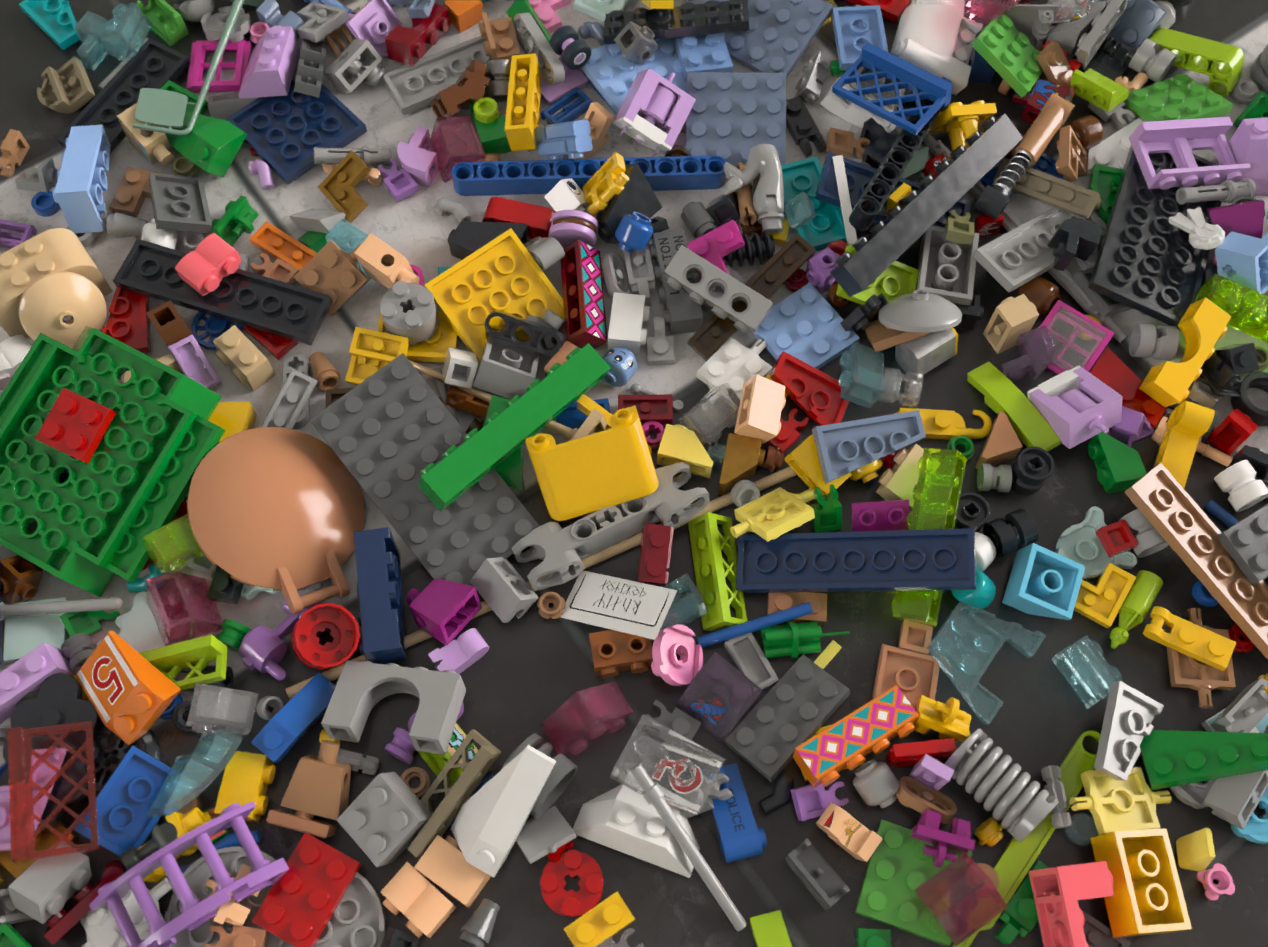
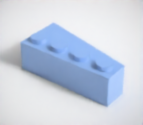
[52,125,111,233]

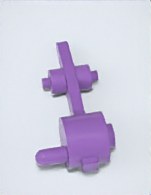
[239,588,322,680]

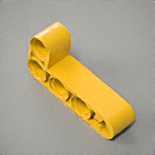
[1153,400,1215,489]

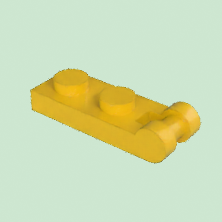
[1143,606,1236,671]

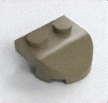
[37,56,96,114]

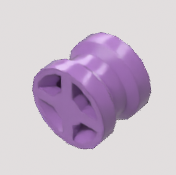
[384,727,415,764]

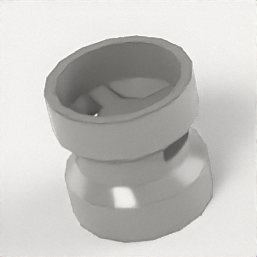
[977,463,1012,492]

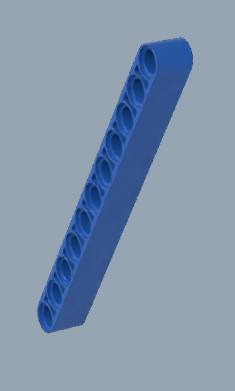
[451,155,726,196]

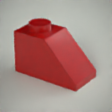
[1206,408,1259,456]

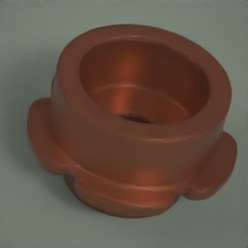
[762,445,784,472]

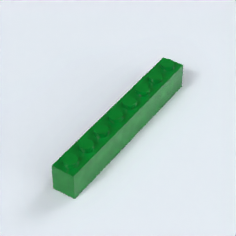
[418,343,611,511]

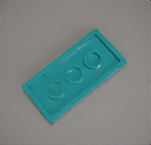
[781,156,847,251]

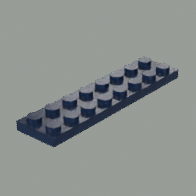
[736,528,976,593]

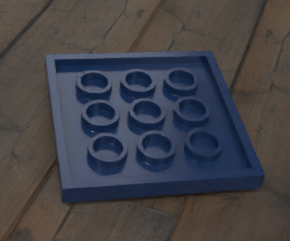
[226,74,367,185]

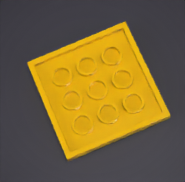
[424,228,565,363]

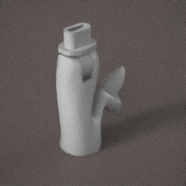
[724,144,785,234]

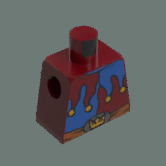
[1012,79,1077,137]

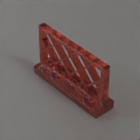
[8,721,99,864]

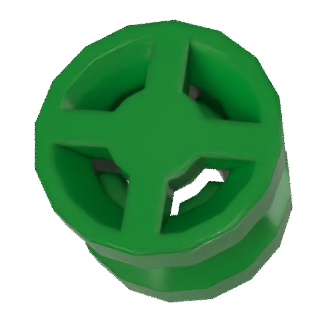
[216,619,251,653]

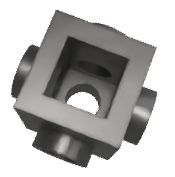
[614,21,659,65]

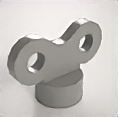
[523,309,565,349]

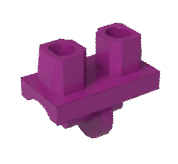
[910,810,975,868]

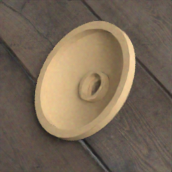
[18,271,107,348]

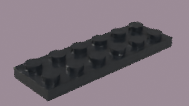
[603,0,749,45]
[57,38,190,154]

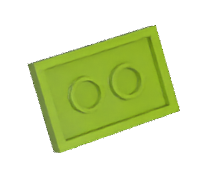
[836,243,919,311]

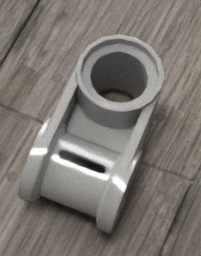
[524,236,565,271]

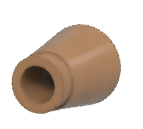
[309,352,340,391]

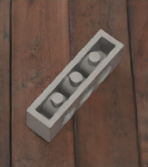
[664,245,773,334]

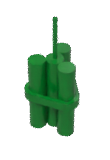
[760,621,850,658]

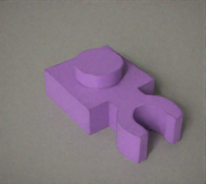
[378,158,419,202]
[790,781,849,821]

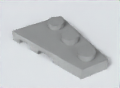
[1094,681,1164,781]

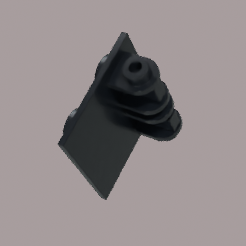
[1074,35,1136,81]

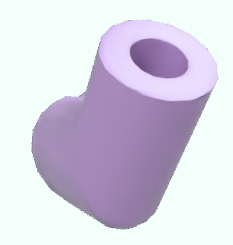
[248,158,275,190]

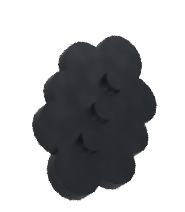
[0,673,101,832]

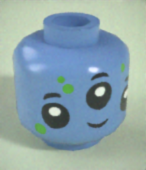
[602,347,637,387]

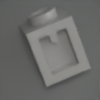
[15,158,58,192]

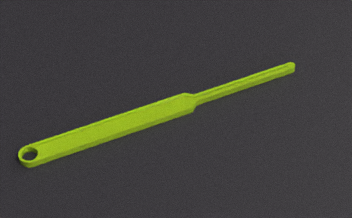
[952,731,1101,947]

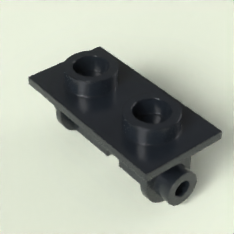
[1199,350,1242,397]

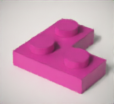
[687,220,745,289]

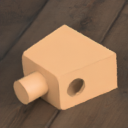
[354,233,420,289]

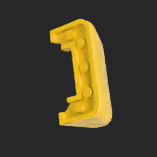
[525,406,659,521]

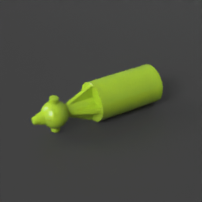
[1110,570,1163,649]

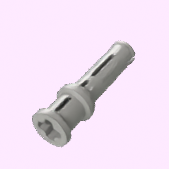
[1176,178,1256,204]

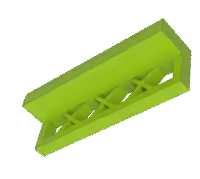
[688,512,747,631]
[139,634,228,691]

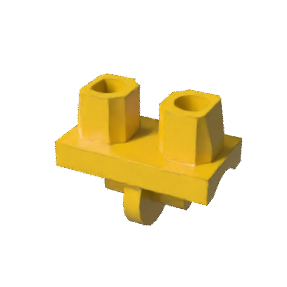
[914,695,971,743]

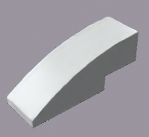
[820,78,896,133]

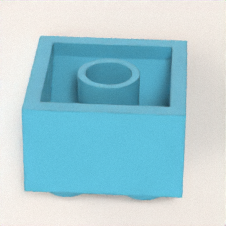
[1002,543,1085,620]

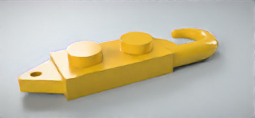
[895,408,992,440]

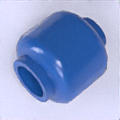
[615,211,653,253]

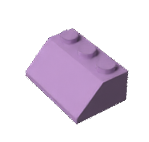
[238,25,300,99]

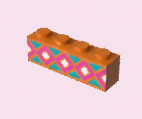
[793,685,919,788]

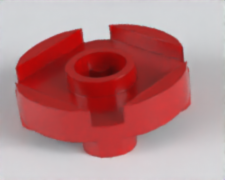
[540,850,604,917]

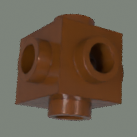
[0,555,44,605]

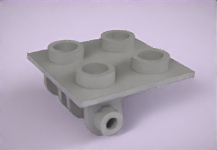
[1006,4,1059,50]

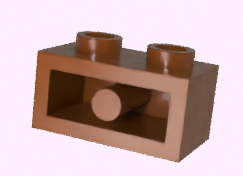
[589,630,653,678]

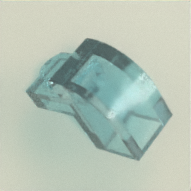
[74,11,119,71]

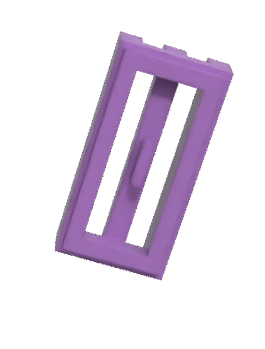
[0,220,37,249]

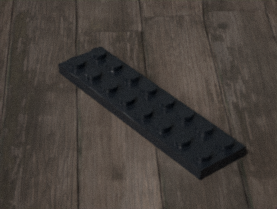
[113,239,333,345]

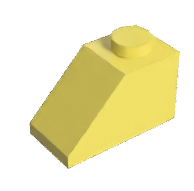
[657,424,713,479]

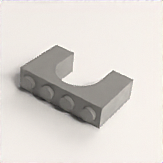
[321,660,466,755]

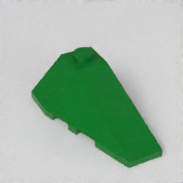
[159,111,247,178]

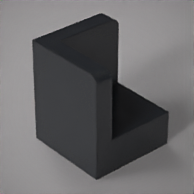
[706,192,740,228]

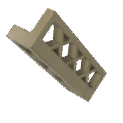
[992,158,1102,220]
[408,729,502,858]

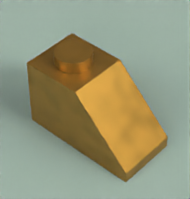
[718,433,765,495]

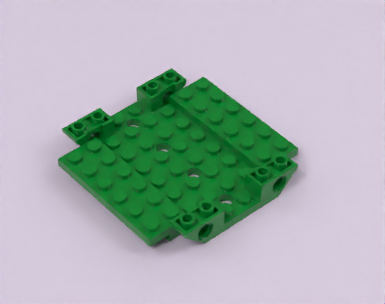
[0,326,225,597]

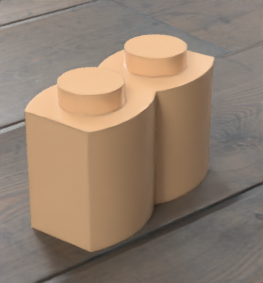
[381,862,457,938]

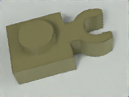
[945,210,974,245]

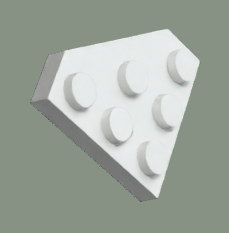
[1087,117,1146,176]

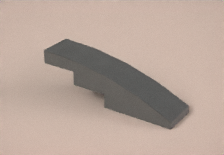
[294,39,327,98]

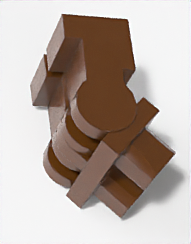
[429,60,490,125]

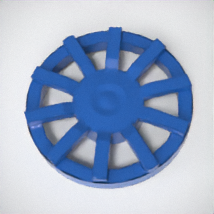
[191,312,243,350]

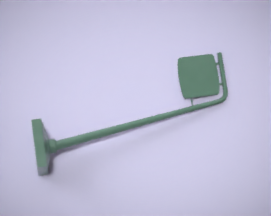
[133,0,265,135]

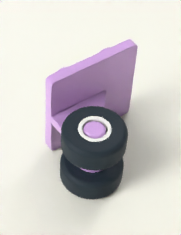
[541,25,591,104]

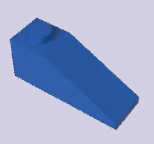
[251,672,336,763]

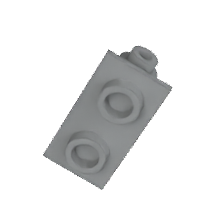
[795,52,829,104]

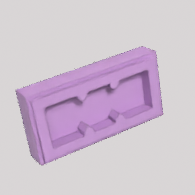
[168,334,221,389]

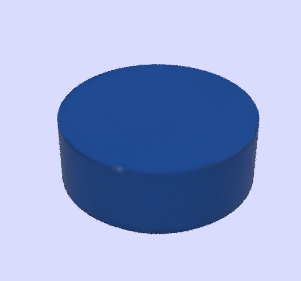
[31,191,60,217]

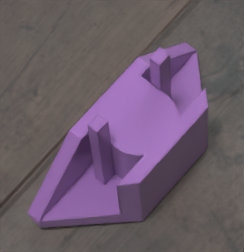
[1106,406,1154,447]

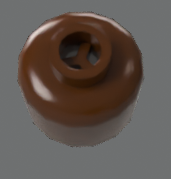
[1068,115,1104,151]
[1019,277,1061,316]

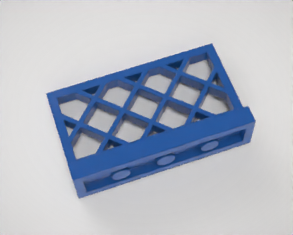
[832,42,952,135]

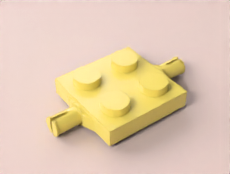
[730,487,816,542]
[1070,767,1171,835]

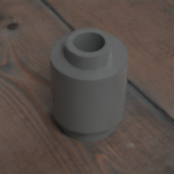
[681,202,716,238]

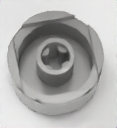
[380,281,439,346]

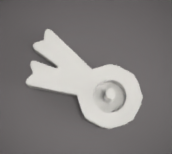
[1169,207,1225,250]

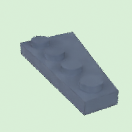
[812,410,926,484]

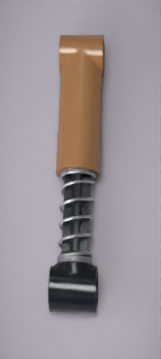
[974,93,1075,220]

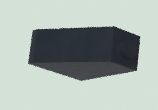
[595,164,663,244]
[448,221,530,260]

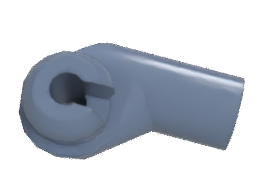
[578,21,604,46]

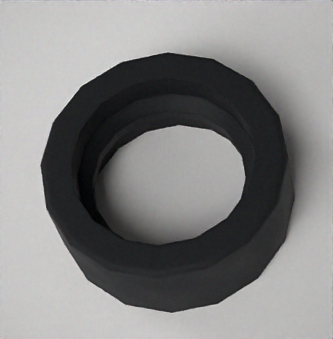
[1231,372,1268,426]

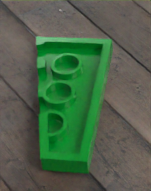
[1139,730,1268,790]

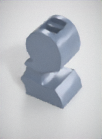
[257,0,305,40]

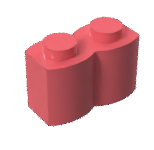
[175,233,242,296]

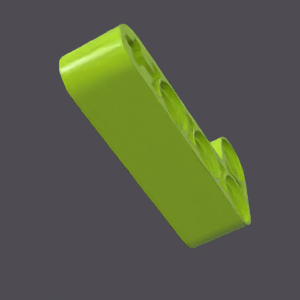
[1149,28,1244,98]

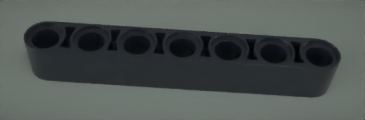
[849,99,940,231]

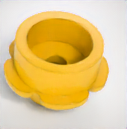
[974,817,1004,847]

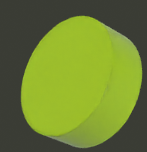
[473,97,499,123]

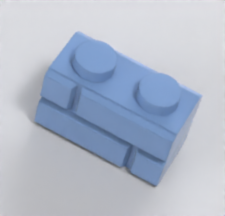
[535,119,593,160]

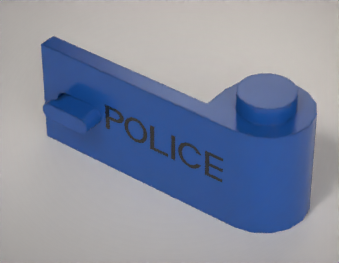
[702,763,767,863]

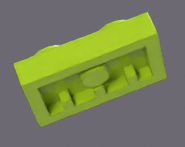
[1070,68,1130,113]

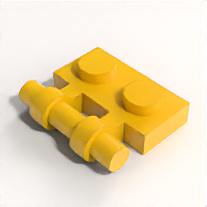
[583,152,629,216]

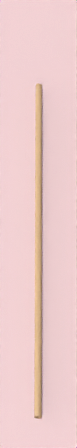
[285,466,797,700]

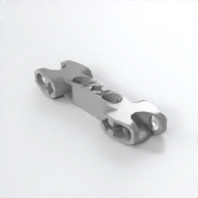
[511,462,710,590]

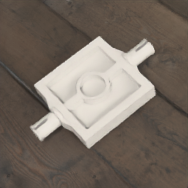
[696,337,772,408]
[80,877,173,947]

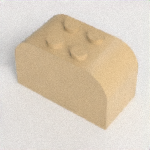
[0,228,113,339]

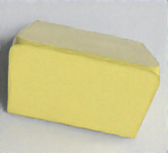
[1176,828,1215,872]

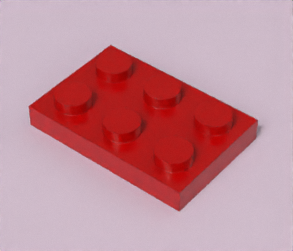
[251,832,362,947]

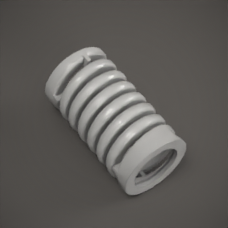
[944,729,1059,843]

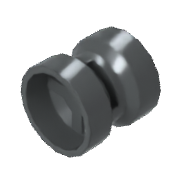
[61,633,95,675]

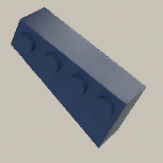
[354,527,406,663]

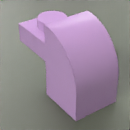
[397,125,439,188]

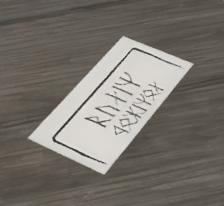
[560,570,677,640]

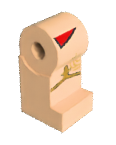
[816,803,883,862]

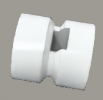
[1214,460,1268,512]

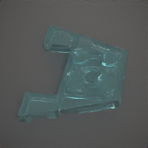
[927,601,1046,726]

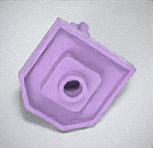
[345,0,402,56]

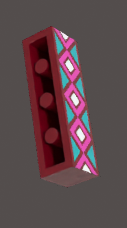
[560,240,608,349]

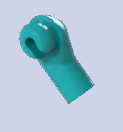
[127,564,167,593]

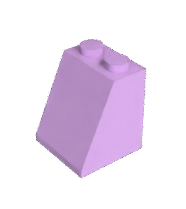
[1228,117,1268,196]

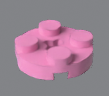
[651,625,703,686]

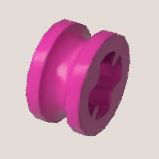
[642,421,665,449]

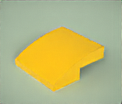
[345,327,409,385]

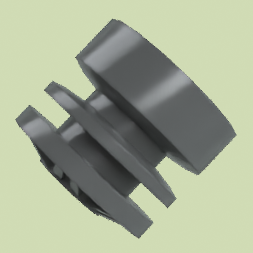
[500,733,577,819]

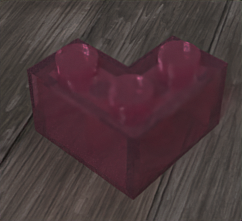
[541,681,633,755]

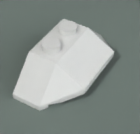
[573,783,700,878]

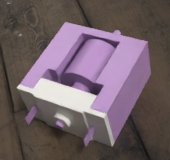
[613,68,696,157]
[1027,365,1122,449]

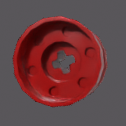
[291,603,360,670]

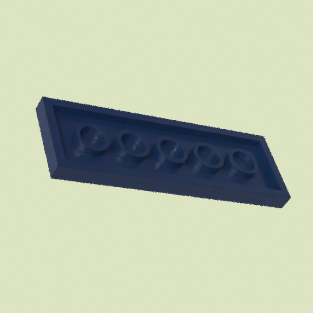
[814,152,971,236]

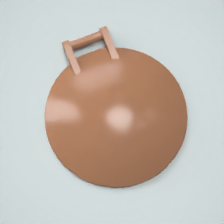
[187,427,365,614]

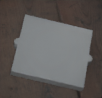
[515,806,577,864]

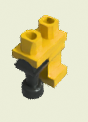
[121,807,215,883]

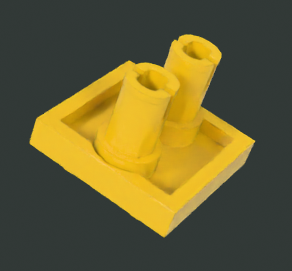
[928,101,997,151]

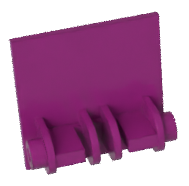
[851,499,910,532]

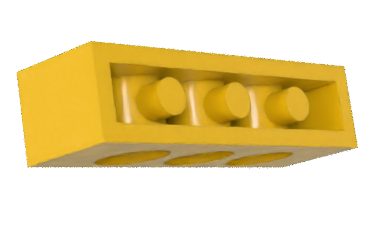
[504,53,542,151]

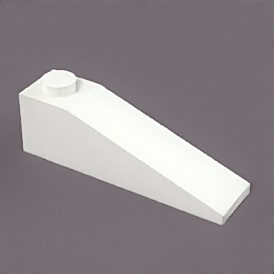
[451,745,556,878]

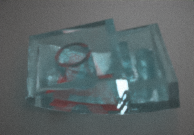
[147,728,242,818]

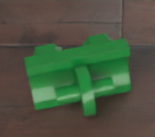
[211,196,259,246]

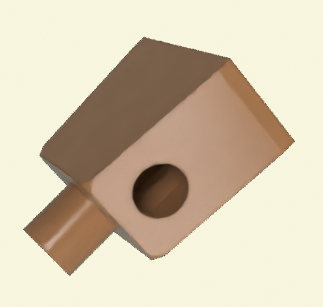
[281,740,351,820]

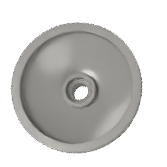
[879,290,962,333]

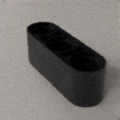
[485,310,561,356]

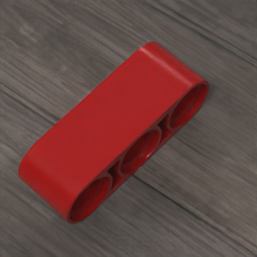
[482,197,556,239]

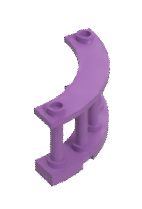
[89,801,289,947]

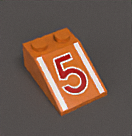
[75,630,181,745]

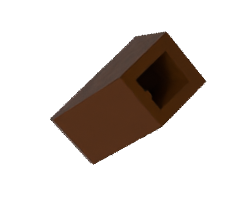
[146,300,192,347]

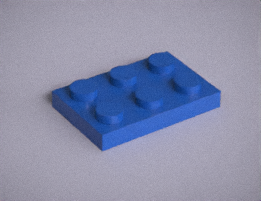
[74,745,187,856]

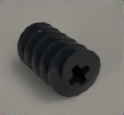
[722,231,775,268]

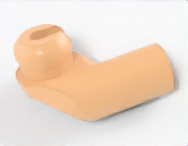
[1114,72,1148,93]

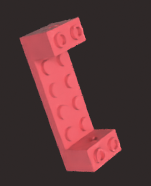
[1028,861,1114,947]

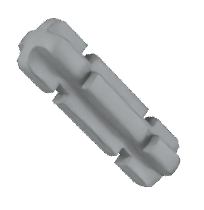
[336,748,379,775]
[1041,765,1072,828]

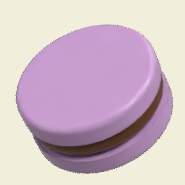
[549,210,598,248]

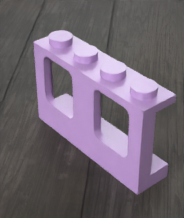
[1129,117,1251,190]

